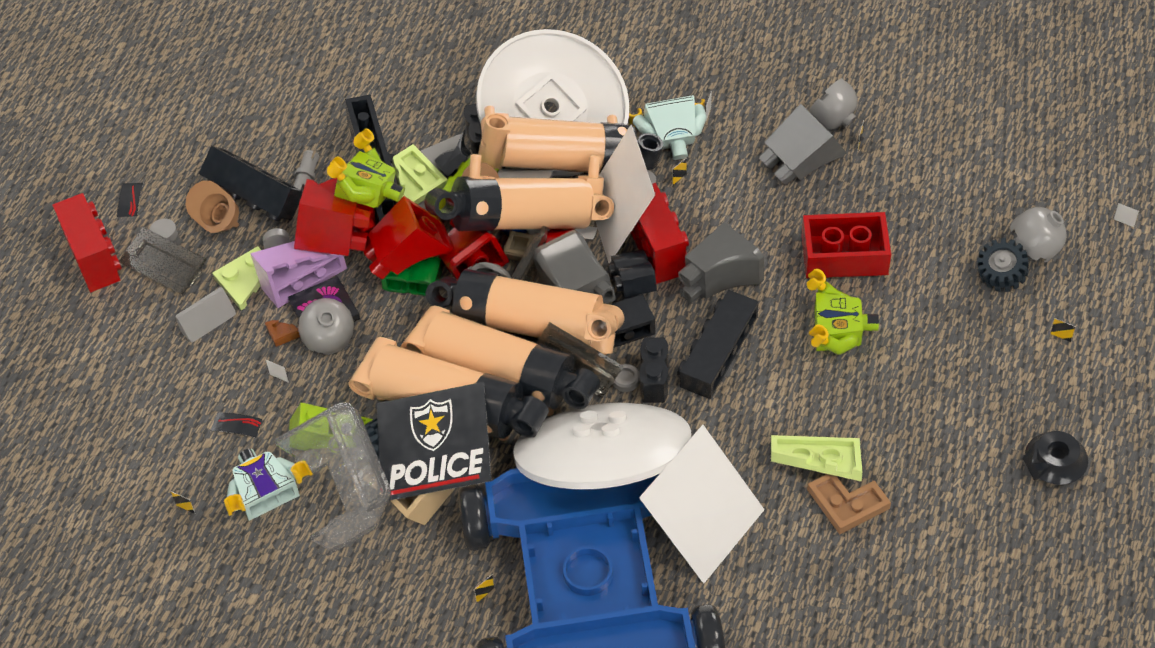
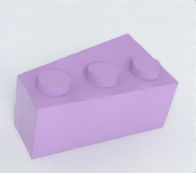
[250,241,347,308]

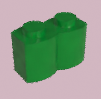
[381,257,443,296]

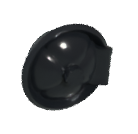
[1022,431,1088,485]

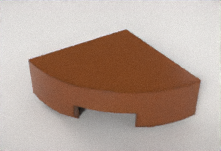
[265,320,300,347]

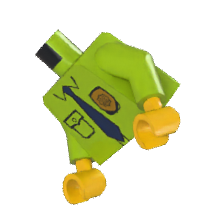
[327,129,405,208]
[807,269,879,355]

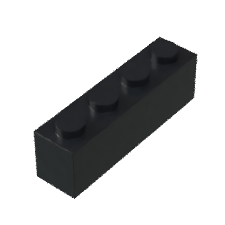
[199,145,303,222]
[677,290,759,399]

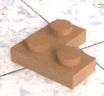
[807,474,891,535]

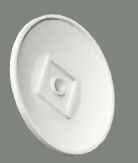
[476,29,629,177]
[513,403,692,489]

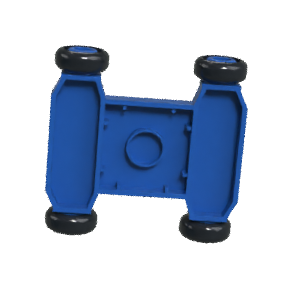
[458,468,726,648]

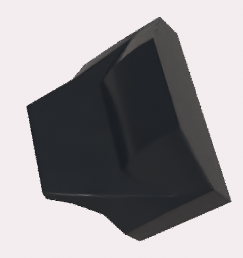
[435,130,471,176]

